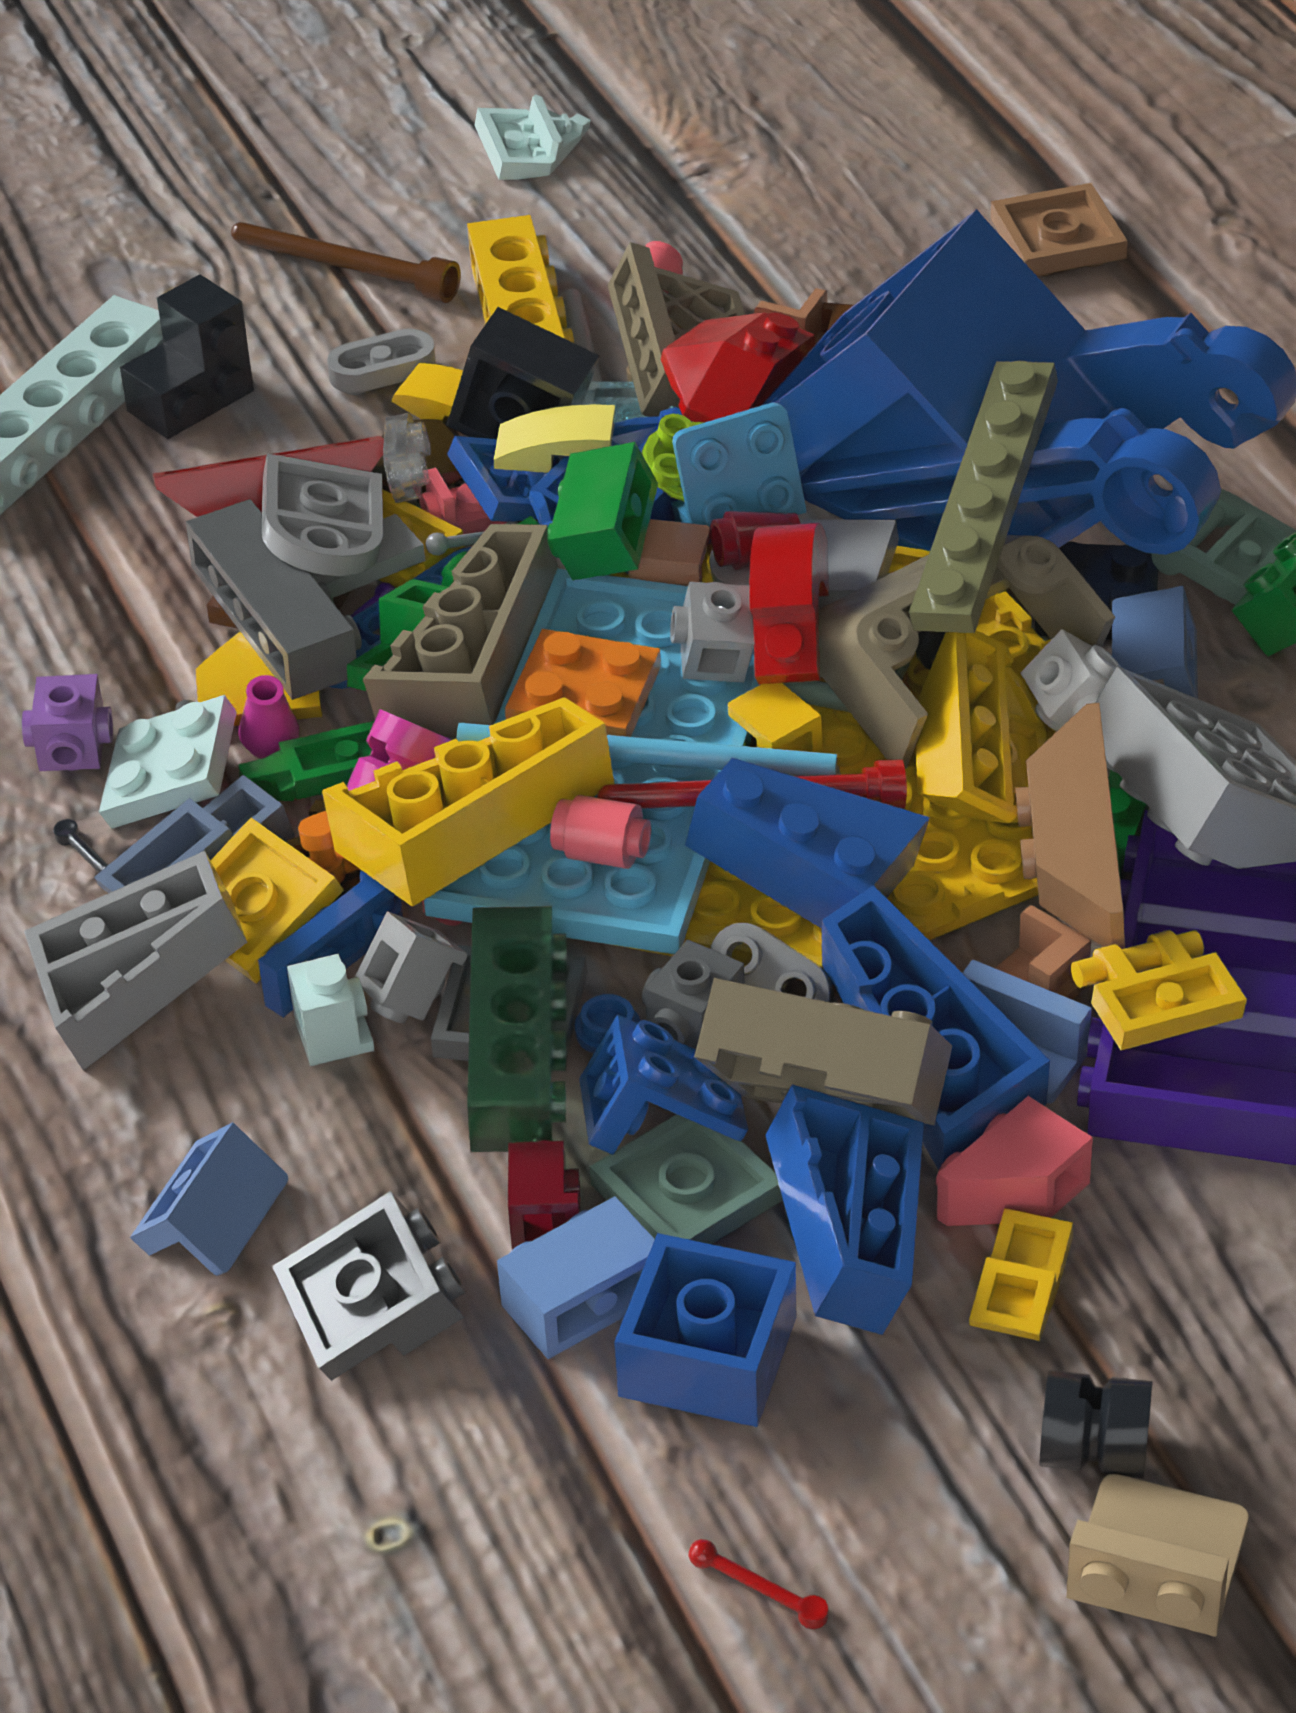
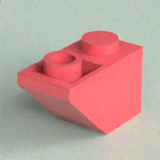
[936,1096,1093,1226]

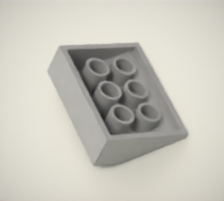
[1095,666,1296,869]

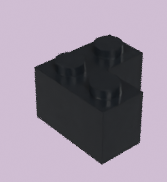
[120,274,254,440]

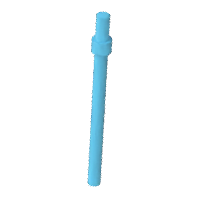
[456,723,837,776]

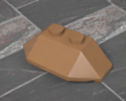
[1015,703,1125,949]

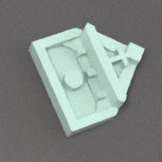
[474,95,591,180]

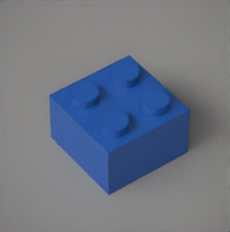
[614,1233,797,1427]

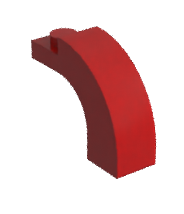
[749,523,829,685]

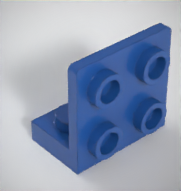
[579,1014,749,1155]

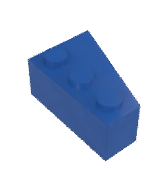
[765,1084,924,1335]

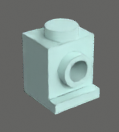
[287,954,374,1066]

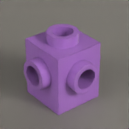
[22,674,114,771]

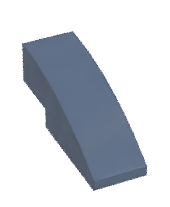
[94,775,295,893]

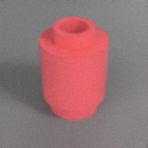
[550,795,651,869]

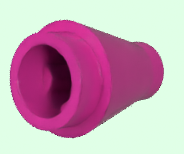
[238,675,300,759]

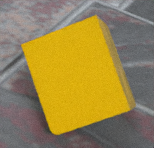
[728,683,823,777]

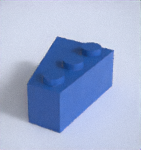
[685,758,930,928]

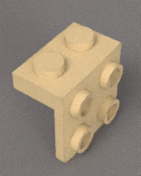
[1066,1474,1249,1637]

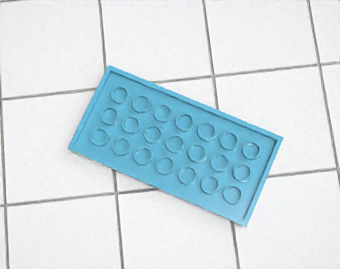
[424,569,759,954]

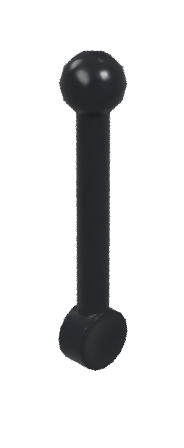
[53,819,108,873]

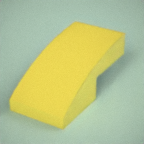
[494,404,615,473]

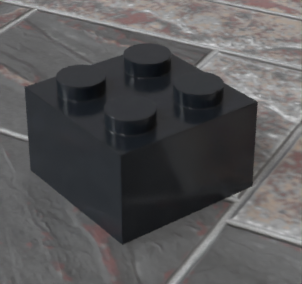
[446,307,600,439]

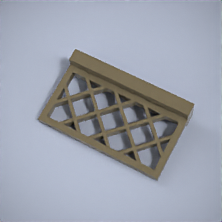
[607,242,745,417]

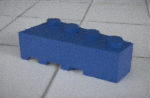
[822,885,1050,1171]

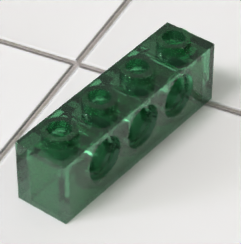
[467,906,567,1153]

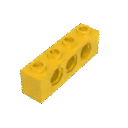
[467,215,574,343]

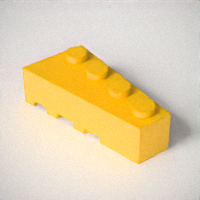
[322,697,615,907]

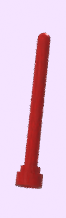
[597,759,907,809]

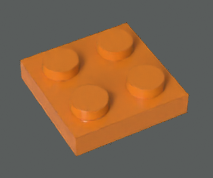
[505,629,661,737]

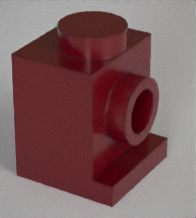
[508,1140,581,1250]

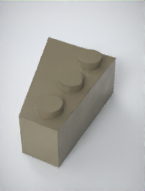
[694,978,952,1125]

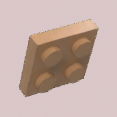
[991,183,1128,276]

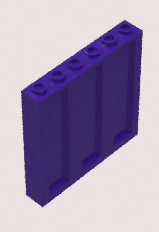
[1077,810,1296,1165]

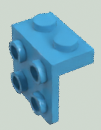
[671,402,807,543]

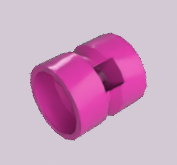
[347,709,451,791]

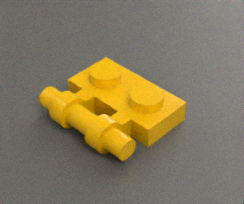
[1071,930,1247,1051]

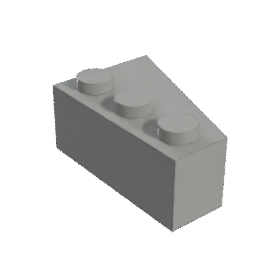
[24,851,247,1071]

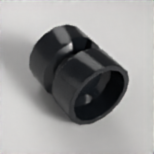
[1039,1370,1153,1478]

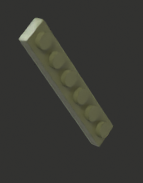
[909,361,1058,633]

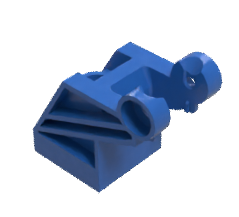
[761,209,1296,555]

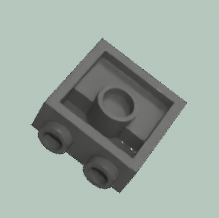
[272,1191,466,1381]

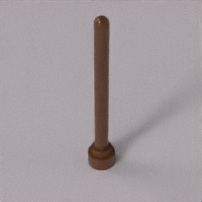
[231,222,461,303]

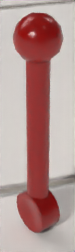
[688,1539,829,1629]

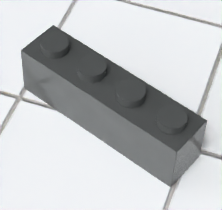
[186,499,362,700]

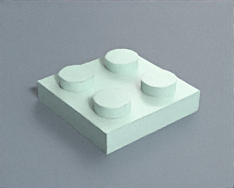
[99,695,237,829]

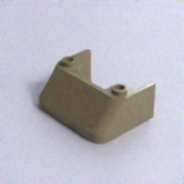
[818,535,1115,769]

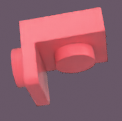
[419,468,507,534]

